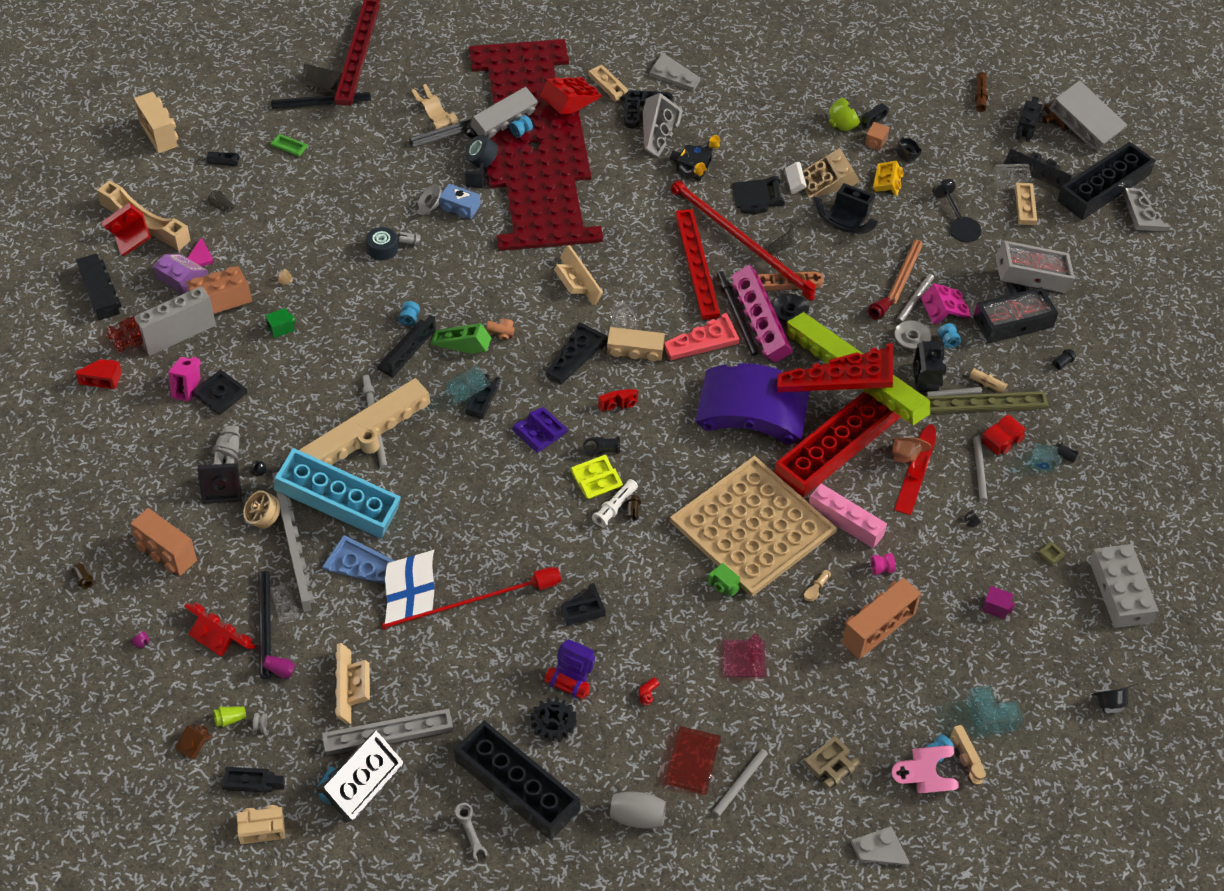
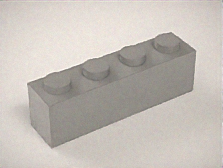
[470,87,538,138]

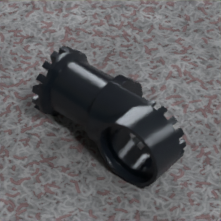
[582,436,620,455]

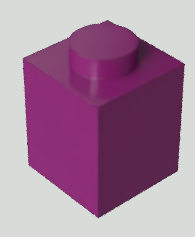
[982,586,1015,619]

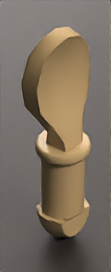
[804,570,831,601]

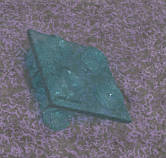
[445,365,490,404]

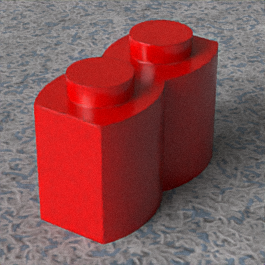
[981,415,1026,456]

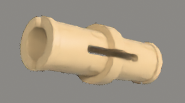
[969,368,1008,393]

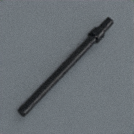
[717,271,758,356]

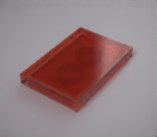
[664,726,721,795]

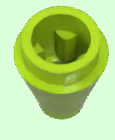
[213,706,246,728]

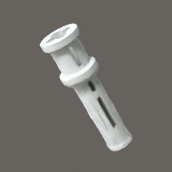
[592,479,638,528]

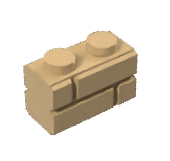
[237,805,285,844]

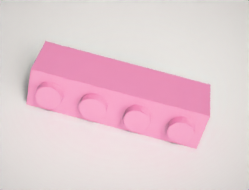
[809,484,887,548]

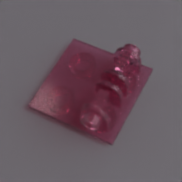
[724,634,767,677]

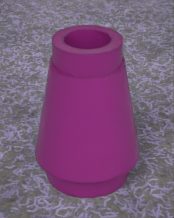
[262,655,295,679]

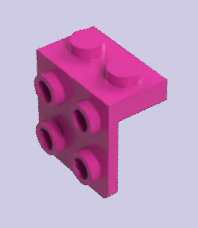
[921,283,971,324]

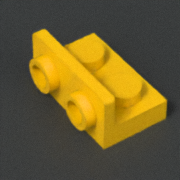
[873,161,903,196]

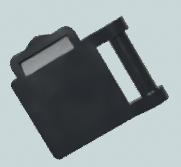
[732,176,785,215]

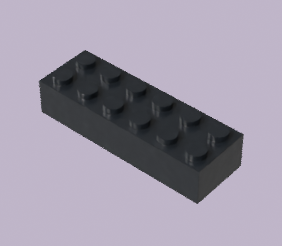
[1057,142,1156,220]
[454,720,580,841]

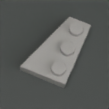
[649,53,700,91]
[1122,188,1170,231]

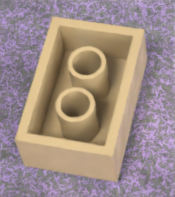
[134,92,179,153]

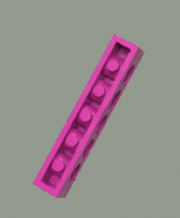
[731,265,793,363]

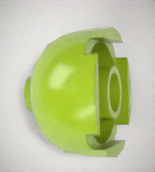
[828,97,860,132]

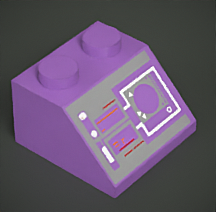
[153,254,208,294]

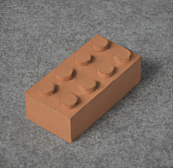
[842,578,921,660]

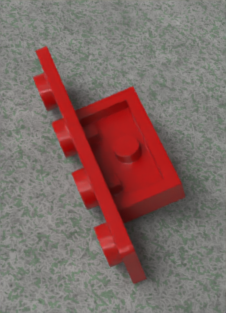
[184,602,256,656]

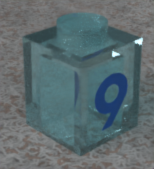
[1030,443,1060,472]

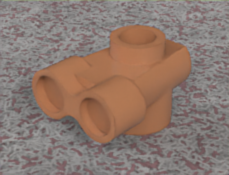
[486,319,515,340]

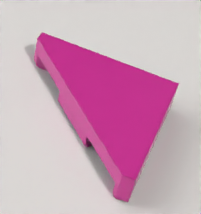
[188,238,214,267]

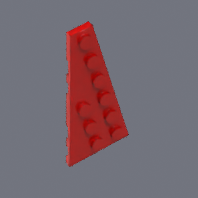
[777,343,893,392]

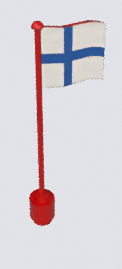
[381,550,562,630]

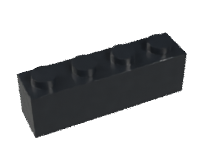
[76,253,121,321]

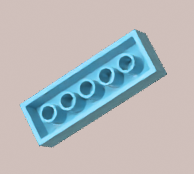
[274,448,401,539]

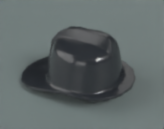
[1091,683,1139,714]

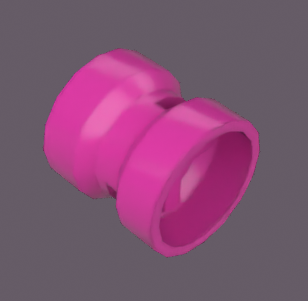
[870,553,895,575]

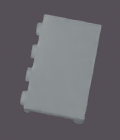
[1049,80,1127,152]
[134,286,216,356]

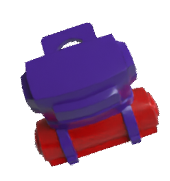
[544,639,596,700]

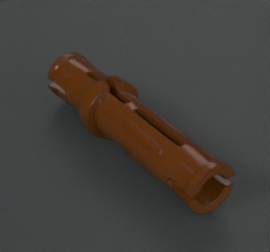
[975,72,988,112]

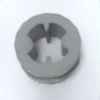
[253,713,267,733]

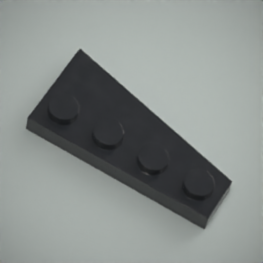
[546,322,608,385]

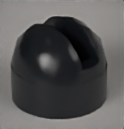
[251,460,267,476]
[964,510,981,527]

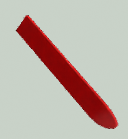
[894,424,936,515]

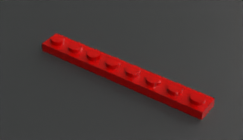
[675,209,720,320]

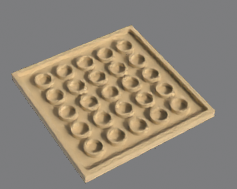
[670,456,837,597]

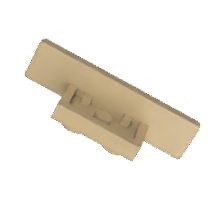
[554,245,603,305]
[335,643,370,725]

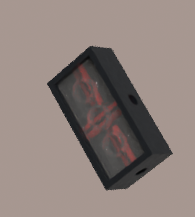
[973,287,1058,343]

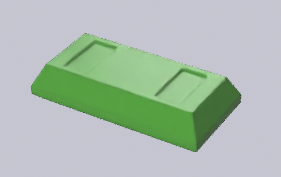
[270,134,308,157]

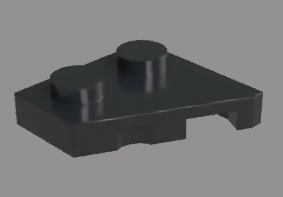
[561,583,606,626]

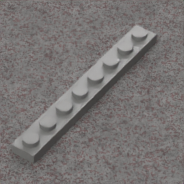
[272,472,314,612]

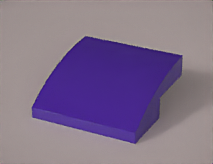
[512,407,568,453]

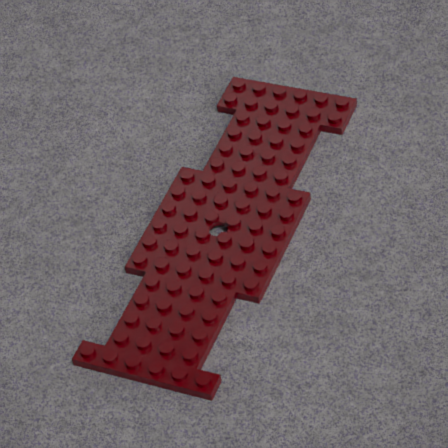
[469,39,603,251]

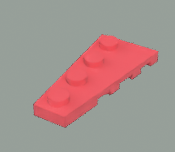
[664,313,740,361]

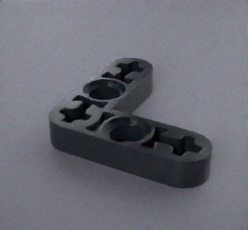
[624,90,673,129]

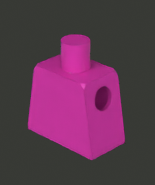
[168,357,201,402]

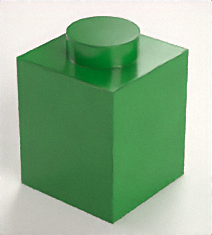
[265,307,296,338]

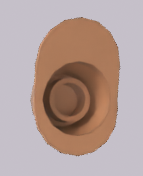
[891,437,932,463]

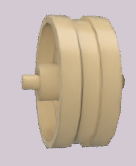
[243,491,280,529]

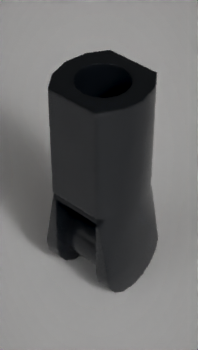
[207,151,240,167]

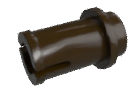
[626,495,641,520]
[71,563,94,589]

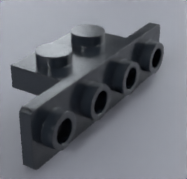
[1004,149,1072,189]

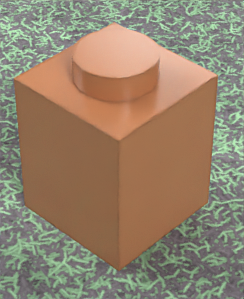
[865,122,890,151]

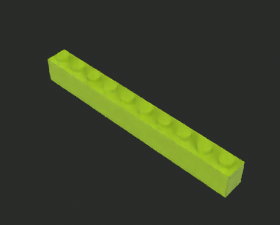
[787,312,930,425]

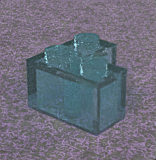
[967,685,1024,736]

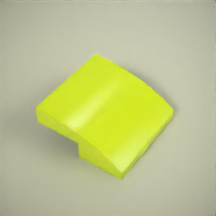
[570,454,623,500]

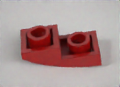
[598,389,638,412]

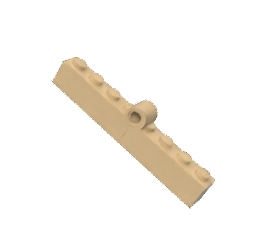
[299,378,431,465]

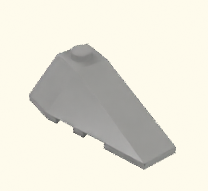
[643,93,683,157]

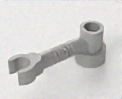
[455,803,488,862]

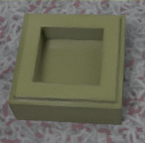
[1037,541,1066,567]

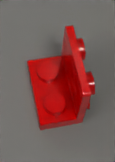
[102,202,151,256]

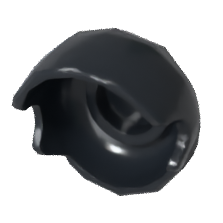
[896,137,922,161]

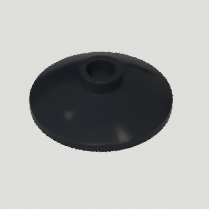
[773,294,809,322]

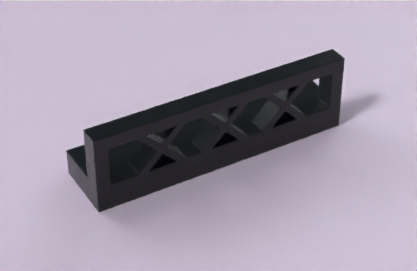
[377,315,436,378]

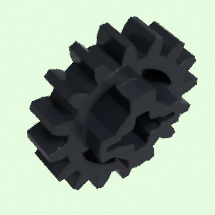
[531,697,577,743]

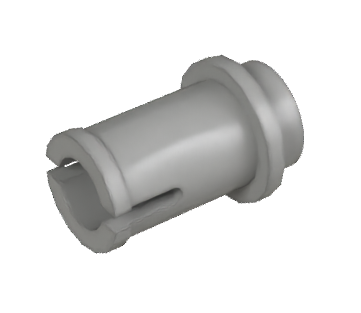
[397,231,420,246]

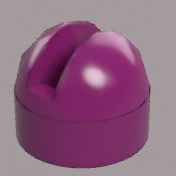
[130,630,149,649]

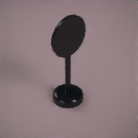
[932,179,982,242]

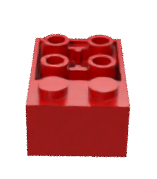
[540,77,602,114]

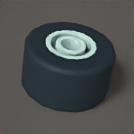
[465,135,498,169]
[365,227,398,261]

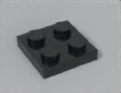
[193,369,248,415]
[197,463,242,504]

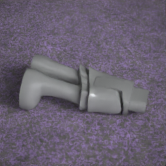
[212,426,240,465]

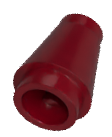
[868,297,892,320]

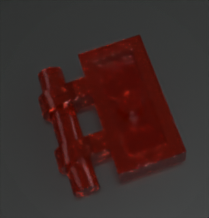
[107,315,143,352]

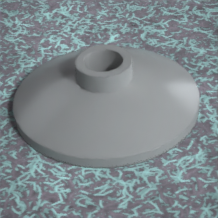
[417,184,441,216]
[894,321,931,350]

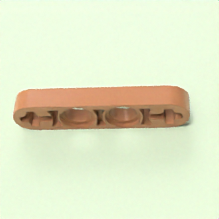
[758,272,824,291]

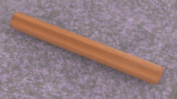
[888,239,923,304]

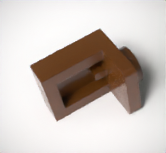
[175,724,213,759]

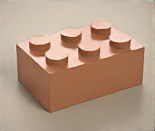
[186,266,253,314]
[130,508,197,576]

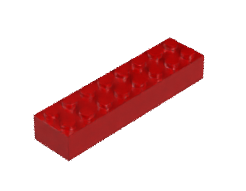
[774,392,901,498]

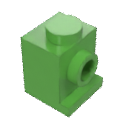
[708,563,740,597]

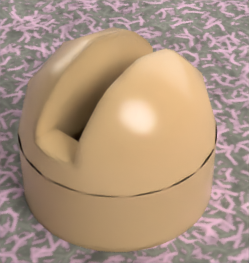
[277,269,293,285]

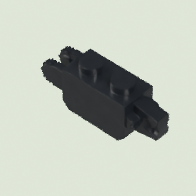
[1016,96,1042,142]

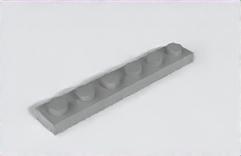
[322,709,453,756]

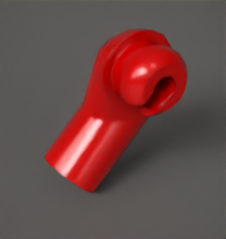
[639,677,659,705]

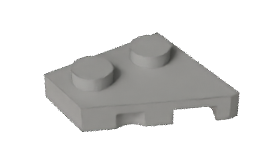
[851,826,910,867]

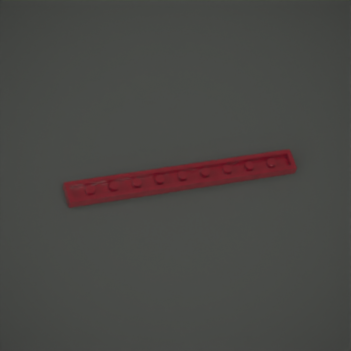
[334,0,380,106]

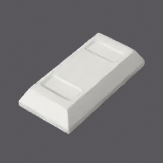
[785,162,807,194]

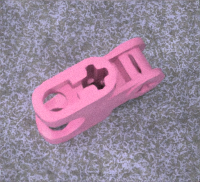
[892,745,959,793]

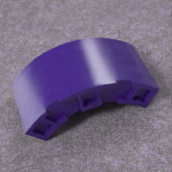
[695,363,810,445]

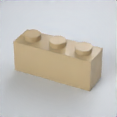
[607,327,665,361]

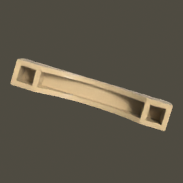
[97,180,191,251]

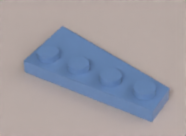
[322,535,395,585]

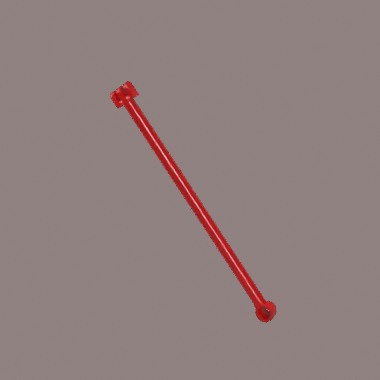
[671,180,816,301]

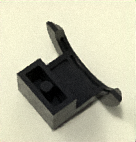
[813,183,878,234]

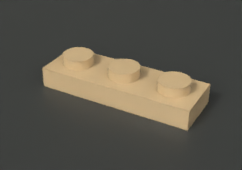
[1015,183,1037,225]

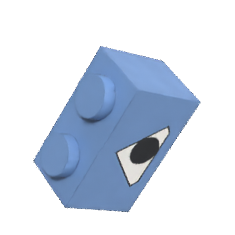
[439,184,480,219]

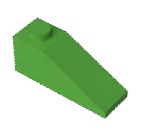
[430,323,492,354]

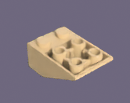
[803,148,860,198]

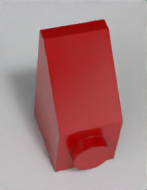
[76,359,122,389]

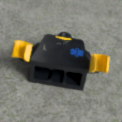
[670,135,721,181]

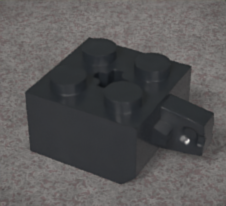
[912,341,946,392]

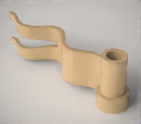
[411,84,459,130]

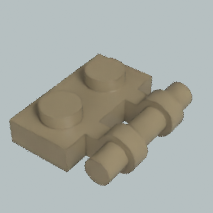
[803,736,860,789]

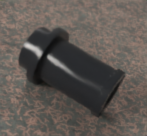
[1052,349,1076,370]
[1053,442,1079,462]

